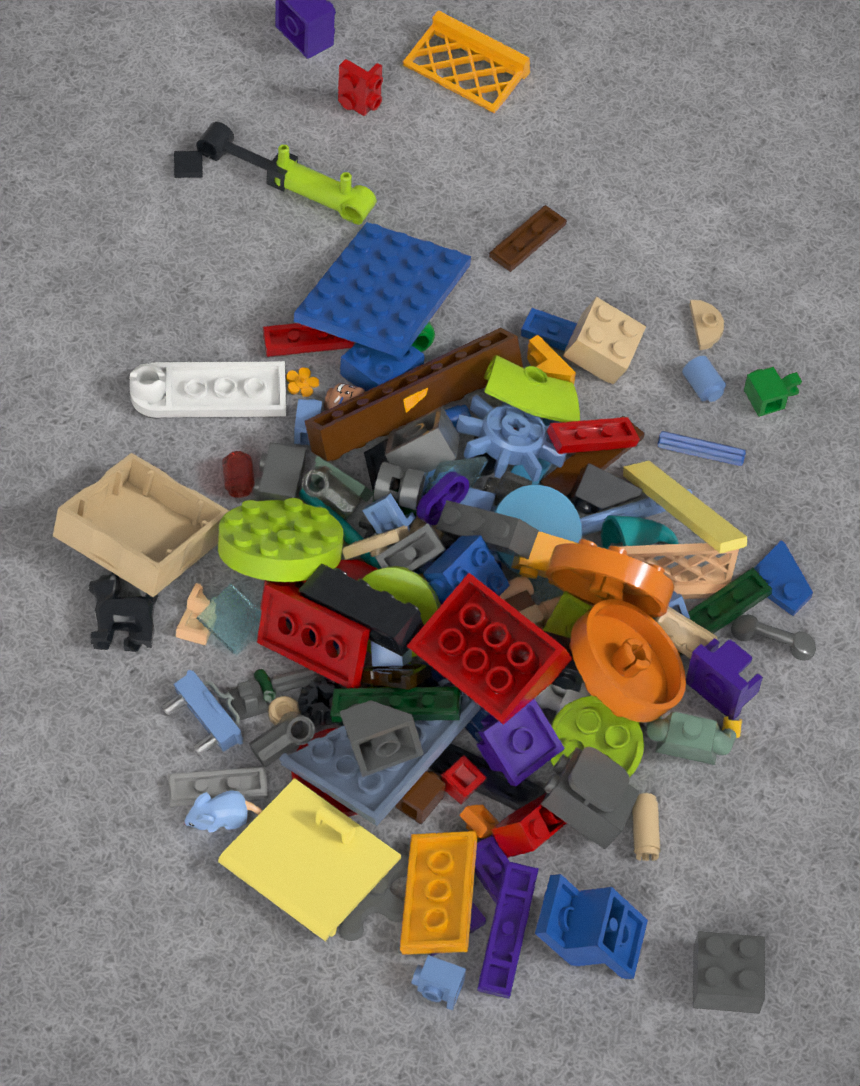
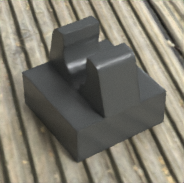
[227,680,268,720]

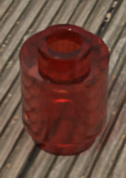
[222,451,255,498]

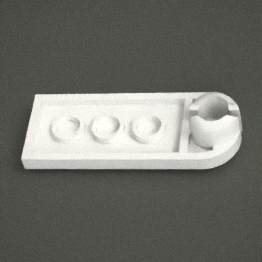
[129,361,286,418]

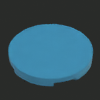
[494,485,582,578]

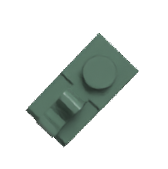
[309,456,373,503]

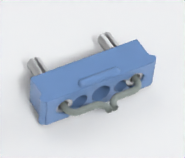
[162,670,243,755]

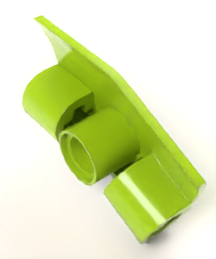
[484,355,580,422]

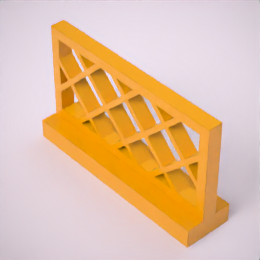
[403,10,530,113]

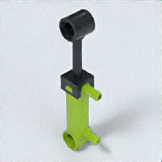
[196,122,377,225]

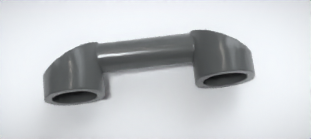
[731,614,816,661]

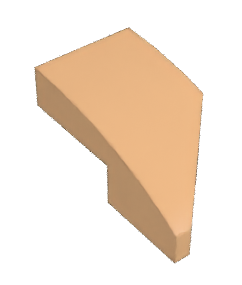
[176,583,216,646]

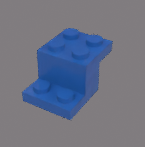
[535,874,648,979]

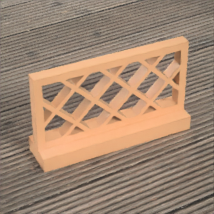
[618,543,739,599]

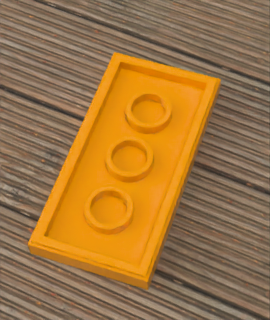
[400,831,478,955]

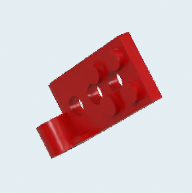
[257,580,370,688]

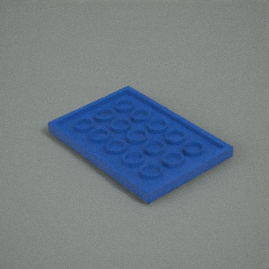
[294,222,471,358]

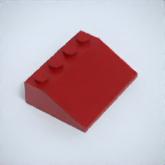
[407,573,572,725]

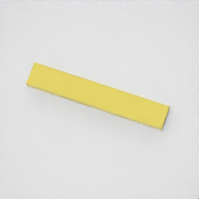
[623,461,747,554]

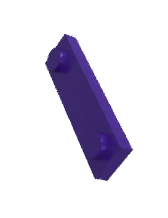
[477,861,539,999]

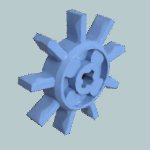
[455,395,567,482]

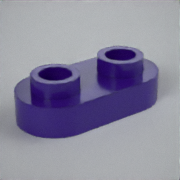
[417,471,469,525]

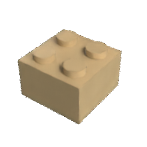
[563,297,646,384]

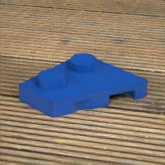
[754,540,813,616]

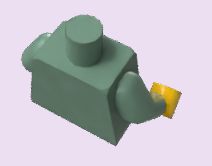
[647,712,742,765]

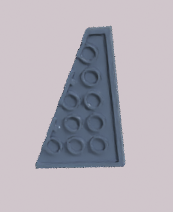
[279,679,482,826]

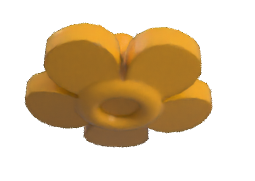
[286,367,320,397]

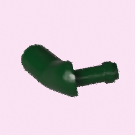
[254,669,276,703]

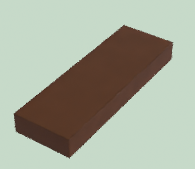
[489,205,567,272]

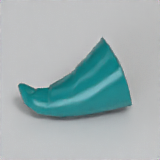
[601,515,679,549]

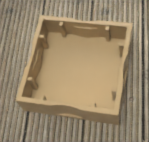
[53,453,229,597]

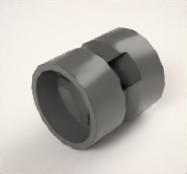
[374,462,426,511]

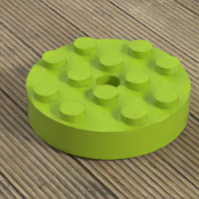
[218,498,343,582]

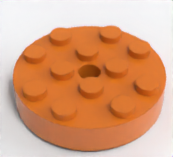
[546,539,675,618]
[569,599,686,723]

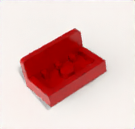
[338,59,383,116]

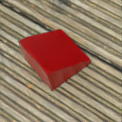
[441,755,487,805]

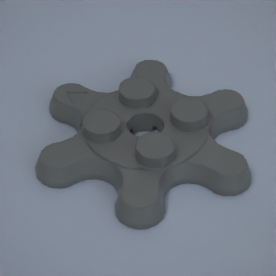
[339,854,409,941]

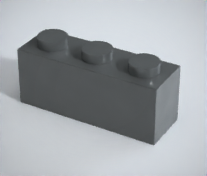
[436,500,539,559]

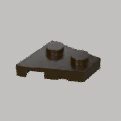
[361,664,432,689]

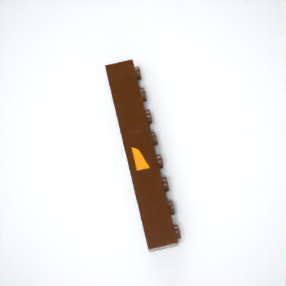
[305,327,523,462]

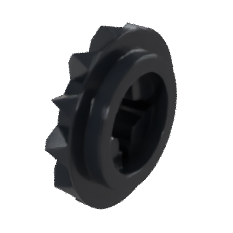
[298,678,342,726]

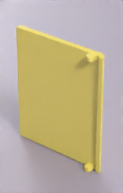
[218,778,401,941]

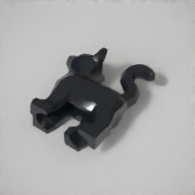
[89,572,158,652]

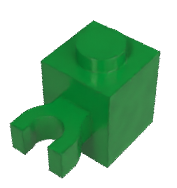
[744,367,802,417]

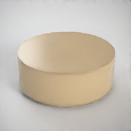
[268,696,300,726]

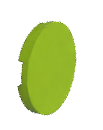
[362,566,440,658]
[550,696,644,778]

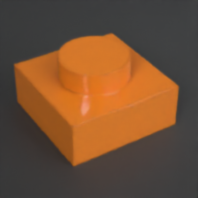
[459,804,499,838]

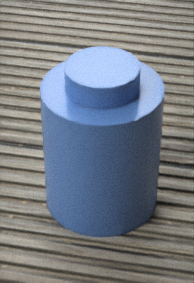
[682,356,726,402]

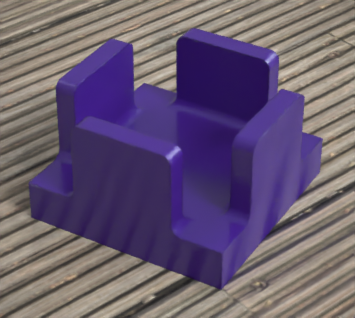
[686,638,763,720]
[476,699,565,786]

